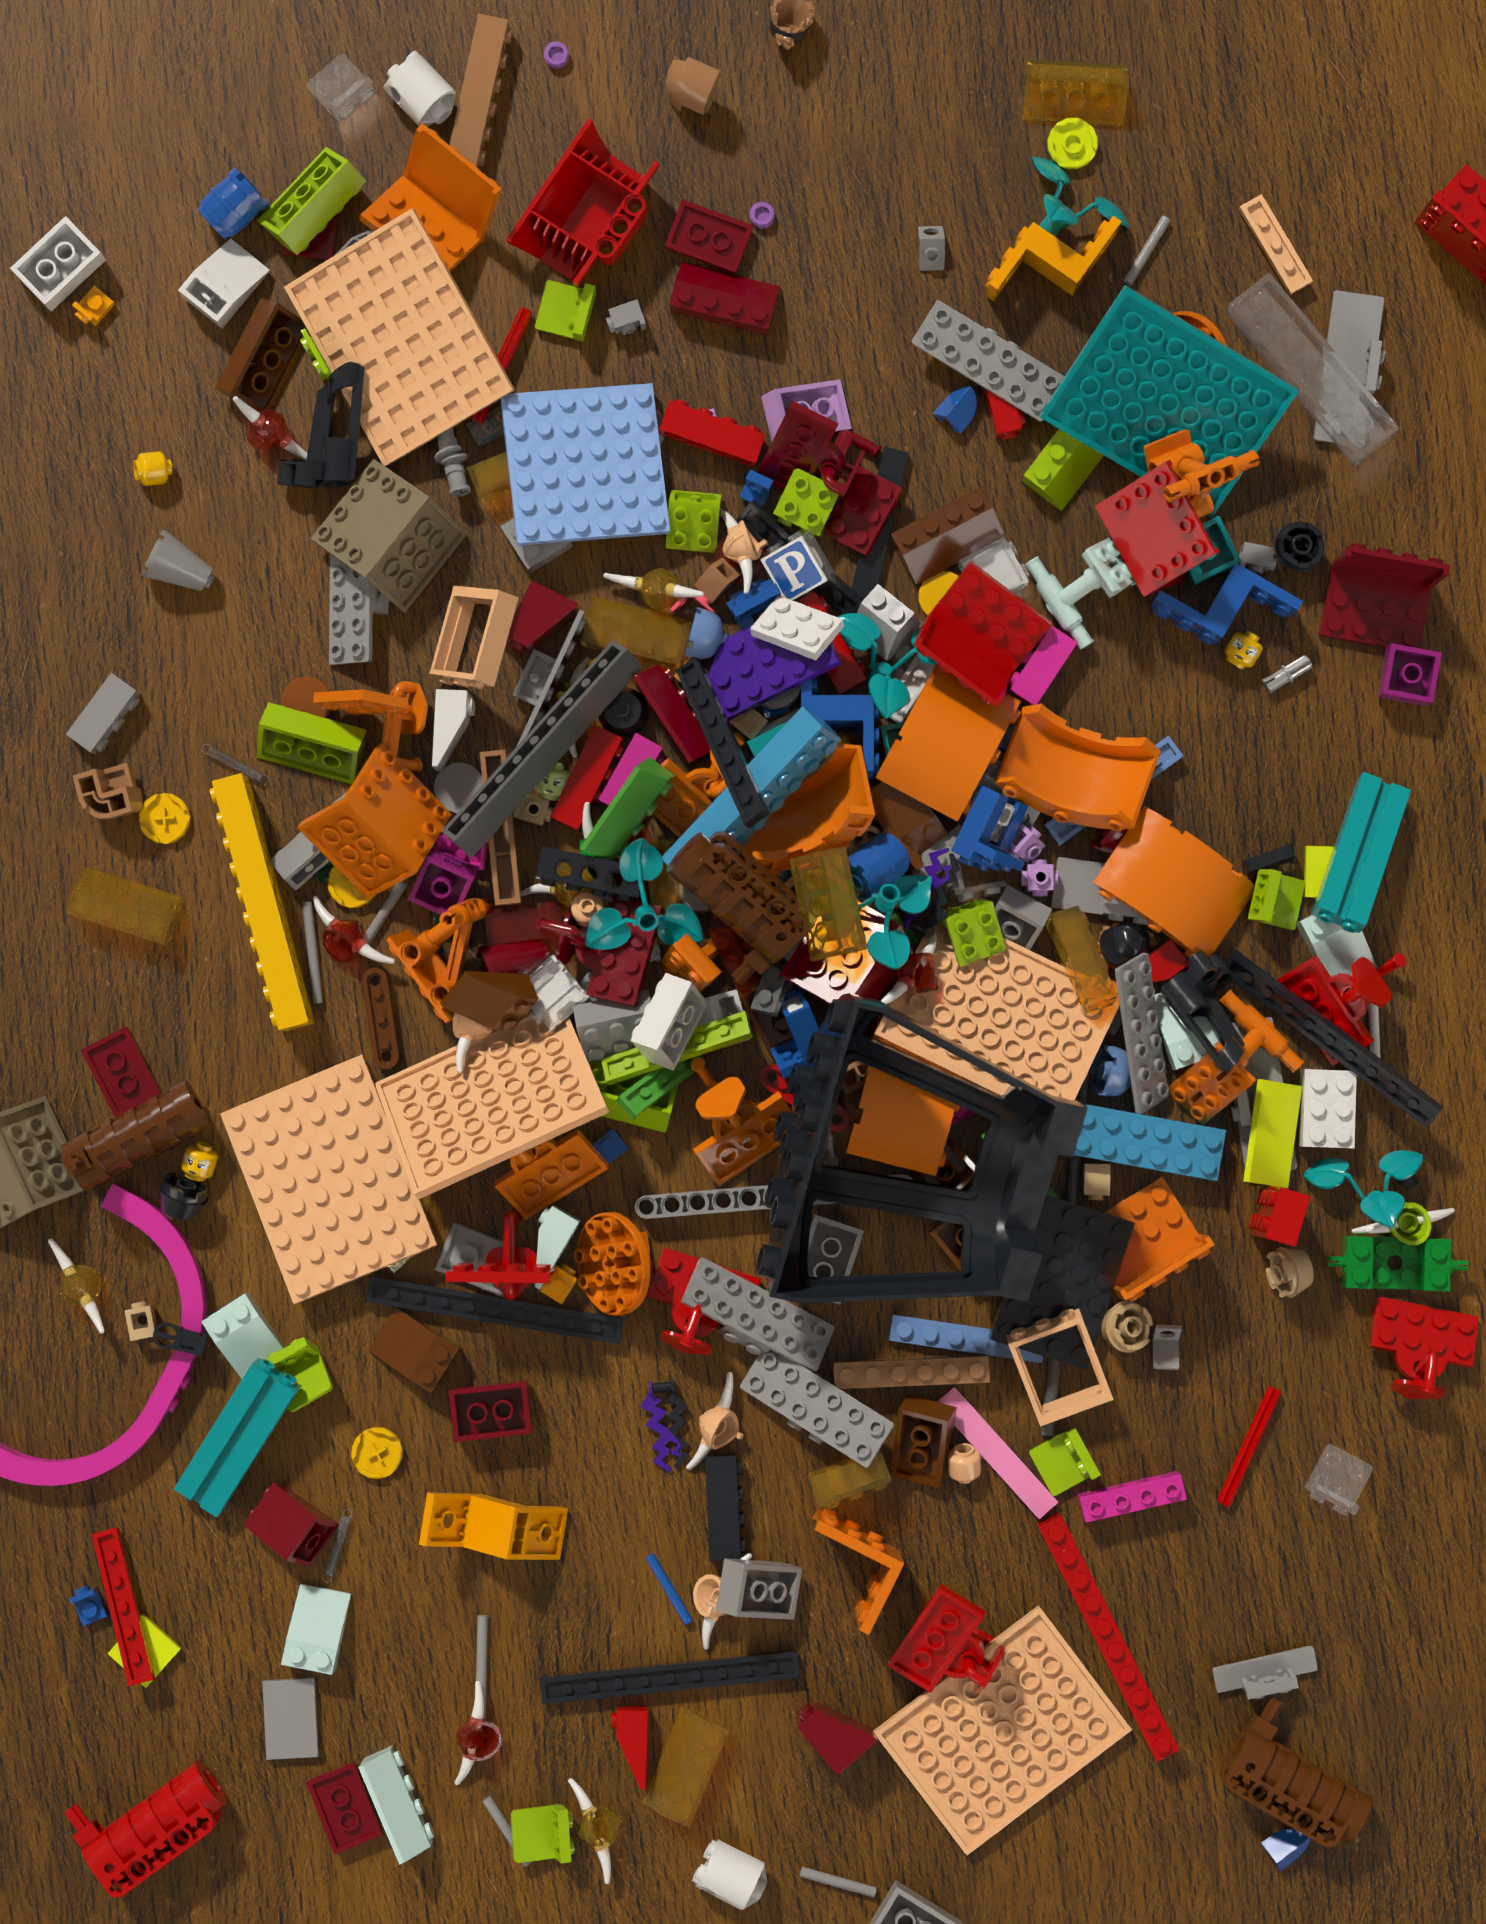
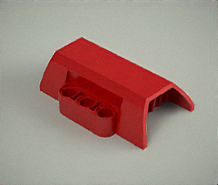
[506,118,660,287]

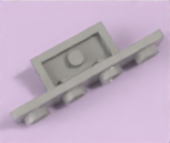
[1212,1646,1318,1699]

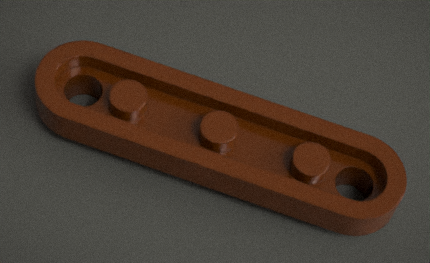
[362,968,400,1069]

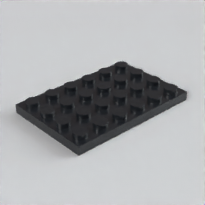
[988,1194,1135,1370]

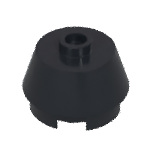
[1275,522,1324,572]
[598,687,649,738]
[159,1172,209,1220]

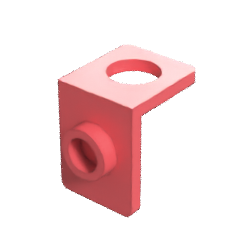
[670,595,715,615]

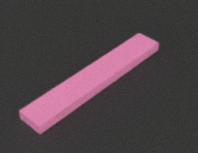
[937,1386,1058,1519]

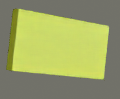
[1243,1079,1302,1188]

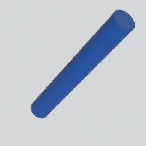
[645,1553,693,1625]

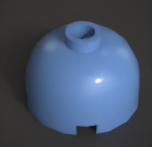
[684,607,727,660]
[1090,1044,1131,1097]

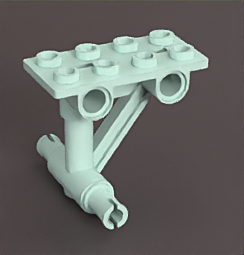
[1025,537,1136,650]

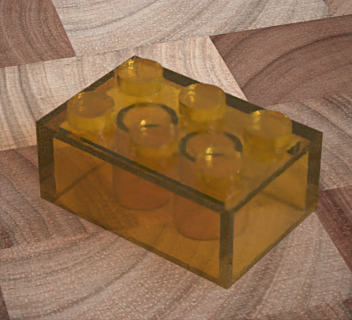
[807,1449,892,1510]

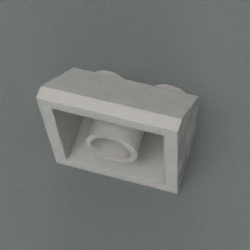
[857,584,921,662]
[994,885,1052,950]

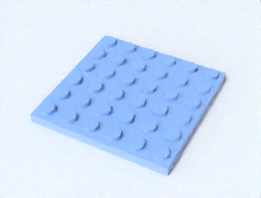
[500,383,670,546]

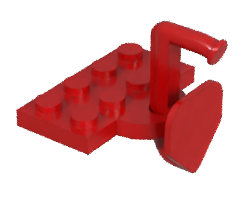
[1277,953,1407,1066]
[445,1210,558,1300]
[647,1247,761,1355]
[1369,1296,1479,1399]
[887,1584,1005,1694]

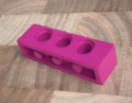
[1077,1471,1187,1522]

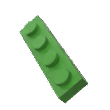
[616,1055,707,1119]

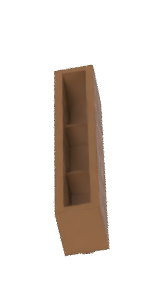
[450,13,513,169]
[480,750,523,907]
[833,1355,990,1389]

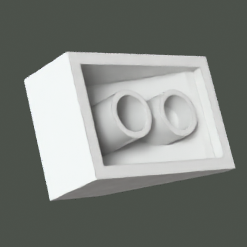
[432,689,475,772]

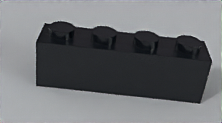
[705,1453,745,1561]

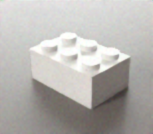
[10,216,106,312]
[631,973,708,1071]
[1298,1069,1357,1148]

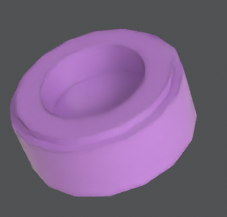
[544,41,569,69]
[749,202,775,229]

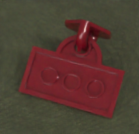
[757,401,882,498]
[536,896,664,1008]

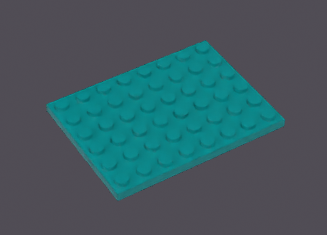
[1040,285,1299,518]

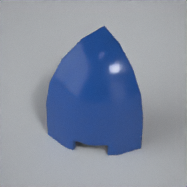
[933,386,977,433]
[1261,1829,1310,1872]

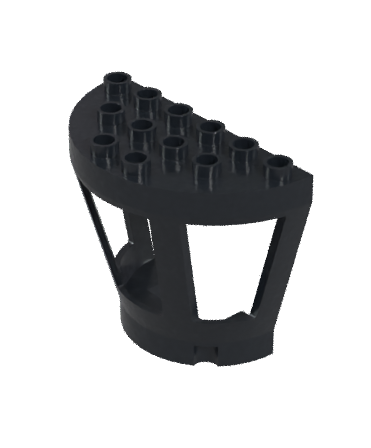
[756,993,1088,1303]

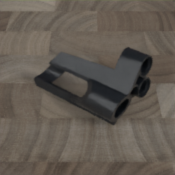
[277,362,365,488]
[1160,951,1245,1073]

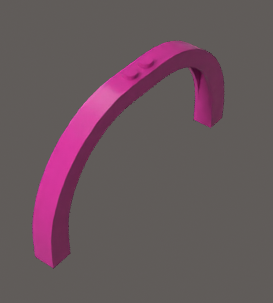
[0,1183,207,1486]

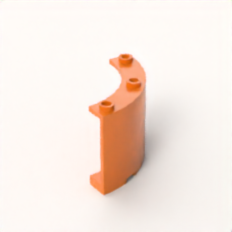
[875,664,1021,822]
[994,704,1161,831]
[744,744,875,877]
[1093,806,1255,959]
[846,1014,960,1176]

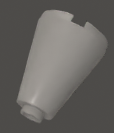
[140,529,215,591]

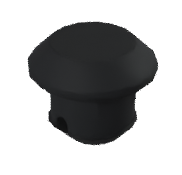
[1397,1175,1419,1191]

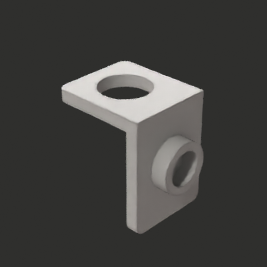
[918,226,945,271]
[1152,1325,1182,1370]

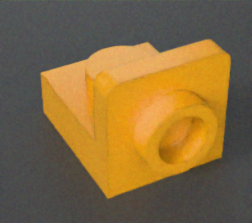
[72,285,115,327]
[540,1263,578,1304]

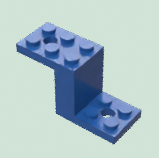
[1150,563,1303,645]
[801,678,879,782]

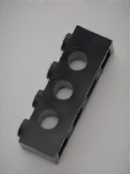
[535,846,640,903]

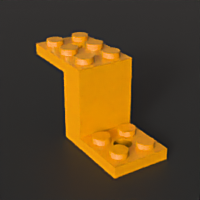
[985,216,1121,302]
[419,1492,568,1560]

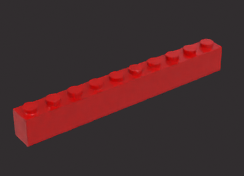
[1036,1513,1180,1762]

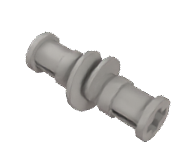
[434,428,471,497]

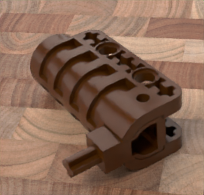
[666,831,809,985]
[60,1080,210,1191]
[1219,1696,1373,1847]

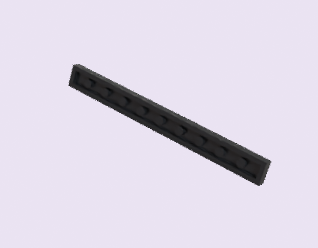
[1226,950,1444,1128]
[366,1276,624,1344]
[540,1650,800,1704]

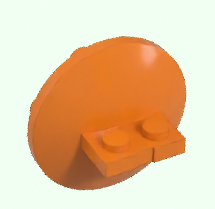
[574,1212,654,1316]

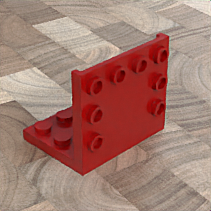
[1414,164,1486,285]
[1095,460,1220,597]
[914,561,1052,707]

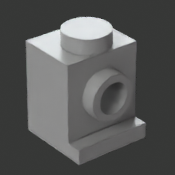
[606,299,646,335]
[1239,542,1277,574]

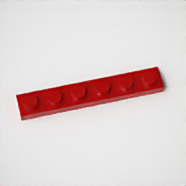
[91,1527,156,1687]

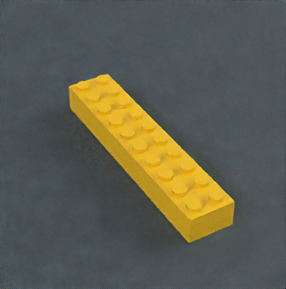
[210,773,315,1032]

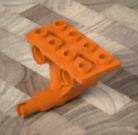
[1144,429,1260,524]
[386,897,493,1023]
[660,911,750,993]
[1169,989,1304,1125]

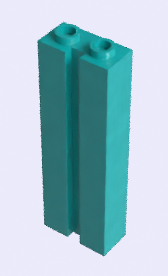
[1311,772,1411,933]
[174,1357,302,1518]

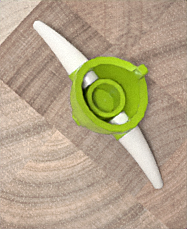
[1352,1202,1455,1245]

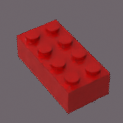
[1248,1185,1311,1247]

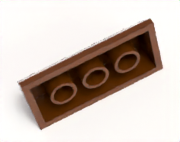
[215,298,310,416]
[891,486,1006,586]

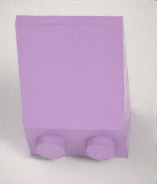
[761,379,852,441]

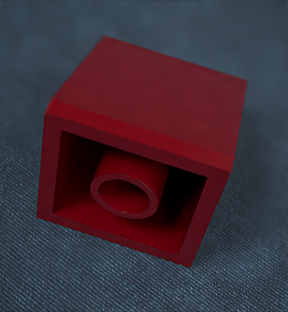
[507,581,580,654]
[244,1483,339,1567]
[796,1701,877,1775]

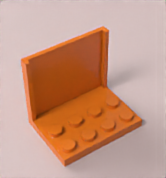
[359,123,502,272]
[297,743,452,899]
[1104,1176,1214,1302]
[812,1508,904,1635]

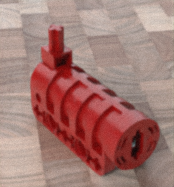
[64,1761,227,1898]

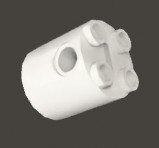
[383,51,456,127]
[692,1839,767,1910]

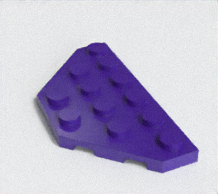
[708,624,841,722]

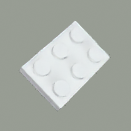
[750,595,844,660]

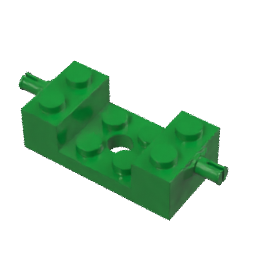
[1327,1235,1468,1291]

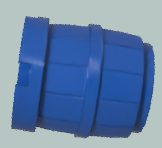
[198,167,270,239]
[837,833,910,903]

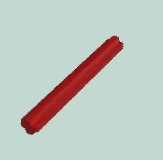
[471,307,532,424]
[1217,1386,1281,1507]

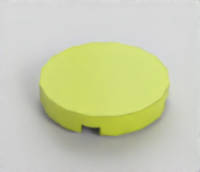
[1047,118,1098,170]

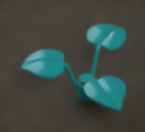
[1031,156,1130,237]
[838,613,937,719]
[585,839,703,950]
[812,875,932,969]
[1303,1150,1423,1229]

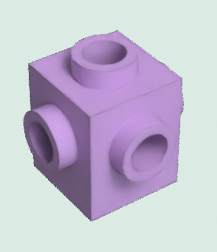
[1007,823,1046,864]
[1021,860,1058,897]

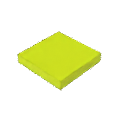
[1304,846,1334,898]
[107,1613,181,1688]

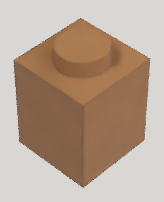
[694,557,740,603]

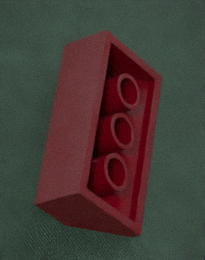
[669,262,780,336]
[633,664,711,768]

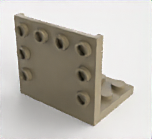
[310,459,467,613]
[0,1096,85,1229]

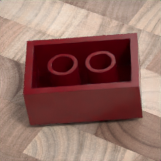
[448,1379,534,1442]

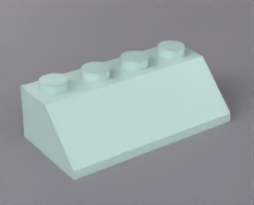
[358,1745,435,1865]

